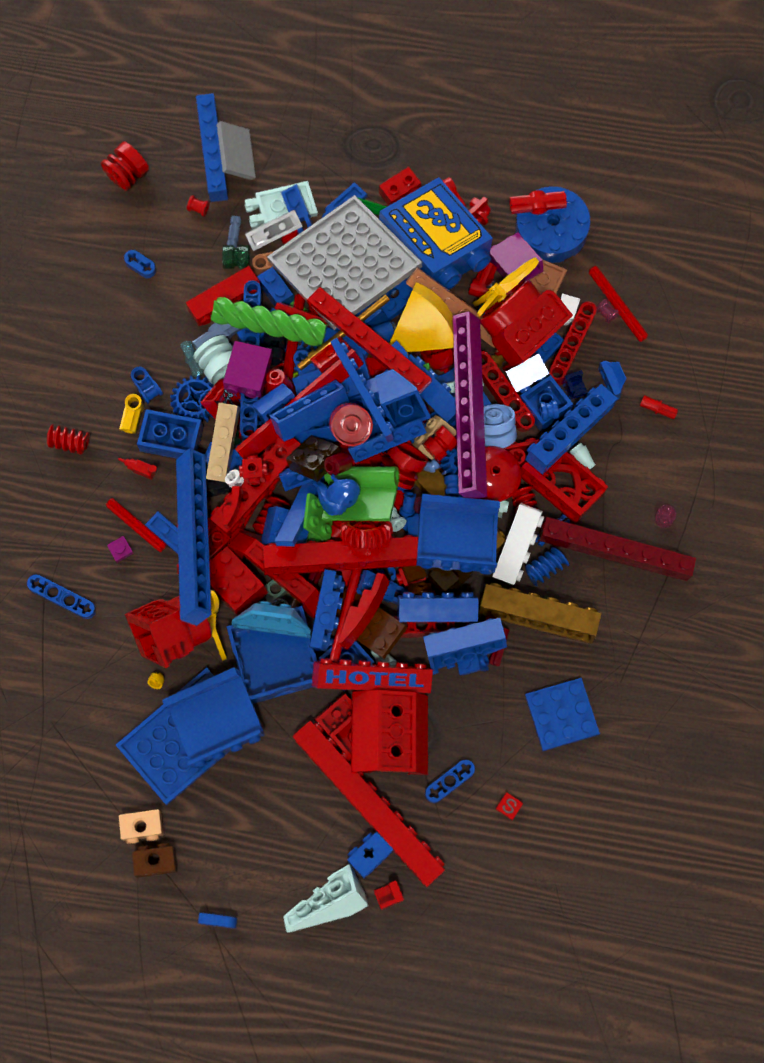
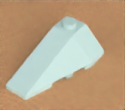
[283,864,368,933]

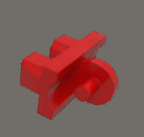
[469,197,491,225]

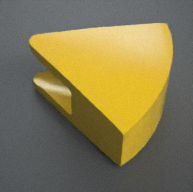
[389,282,454,352]

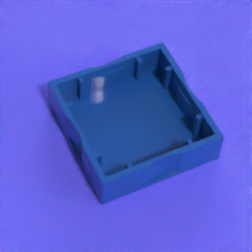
[226,606,318,704]

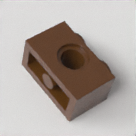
[132,843,177,878]

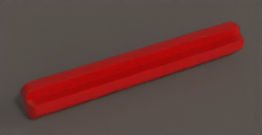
[106,498,167,552]

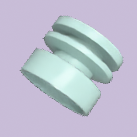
[193,335,233,385]

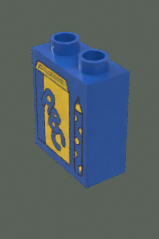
[379,177,493,290]

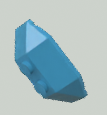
[232,601,312,638]

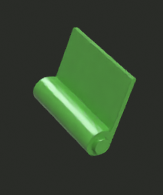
[322,466,400,521]

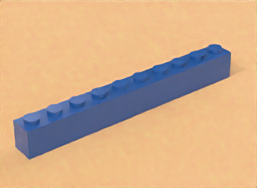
[176,448,211,626]

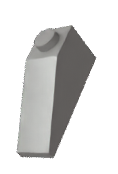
[245,210,303,251]

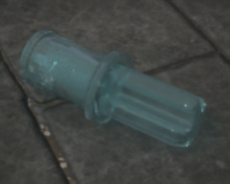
[180,341,203,377]

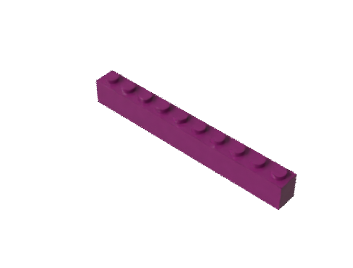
[453,311,487,499]

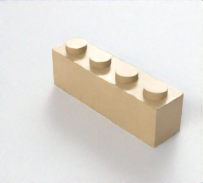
[206,403,240,483]

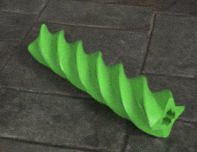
[211,297,328,346]

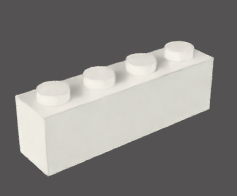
[492,503,544,585]

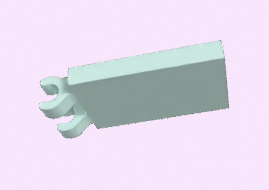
[245,181,318,228]

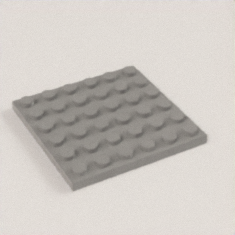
[267,195,422,330]

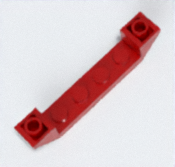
[228,532,319,619]

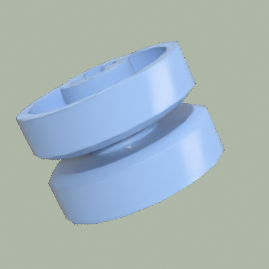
[484,404,517,448]

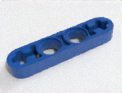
[27,575,96,619]

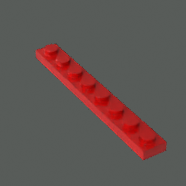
[307,287,432,394]

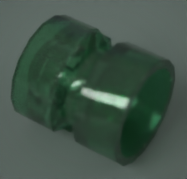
[222,245,250,269]

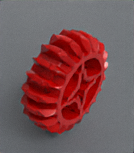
[339,521,393,549]

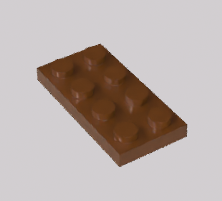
[336,586,407,660]

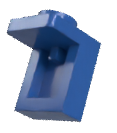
[457,654,489,676]

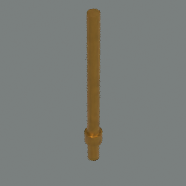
[297,294,390,371]

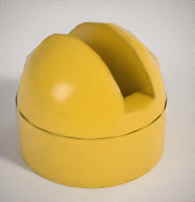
[147,672,165,689]

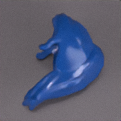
[313,474,361,516]

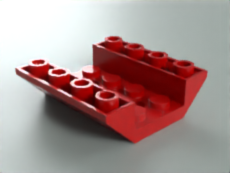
[351,690,428,775]

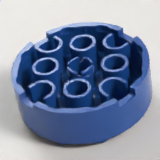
[515,187,590,263]

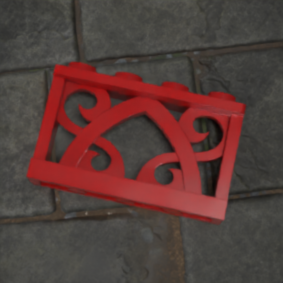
[521,449,608,524]

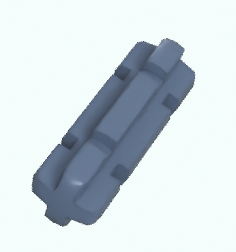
[227,216,241,251]

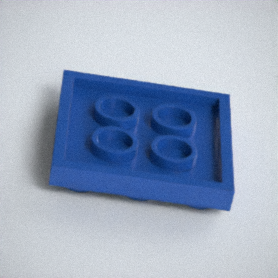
[525,678,600,751]

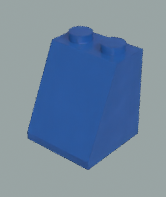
[375,369,431,428]

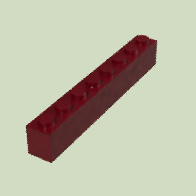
[538,517,696,581]

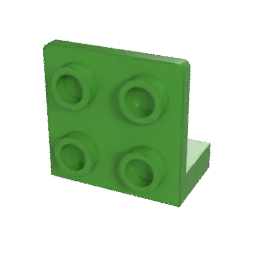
[303,493,332,543]

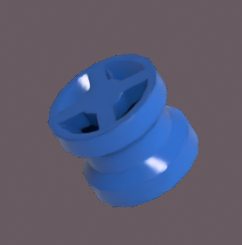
[539,400,559,421]

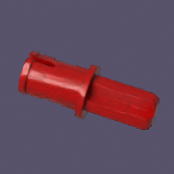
[640,395,678,419]

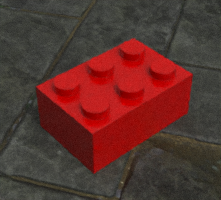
[209,546,268,616]

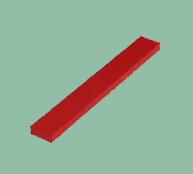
[235,349,364,459]

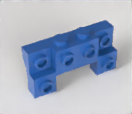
[309,569,345,654]

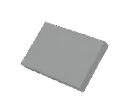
[217,121,255,180]

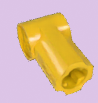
[119,394,144,434]

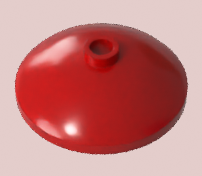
[479,446,522,502]

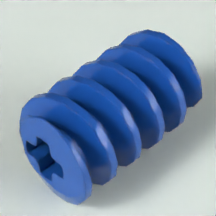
[525,547,569,587]

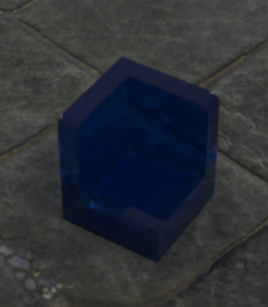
[563,370,587,400]

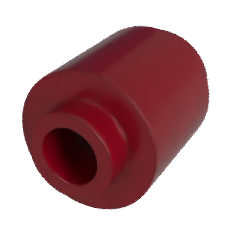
[324,452,353,475]

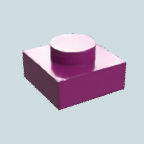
[107,536,134,563]

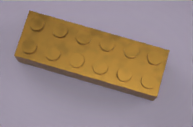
[479,583,601,644]

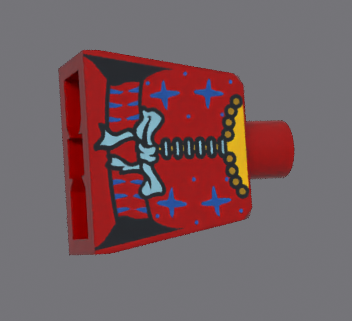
[200,379,241,424]

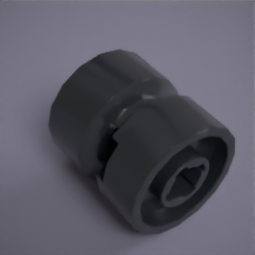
[262,333,287,366]

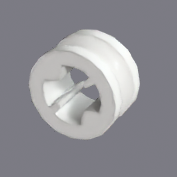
[225,469,244,488]

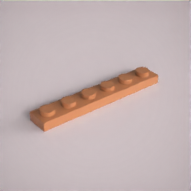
[406,267,495,348]

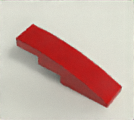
[338,573,390,650]

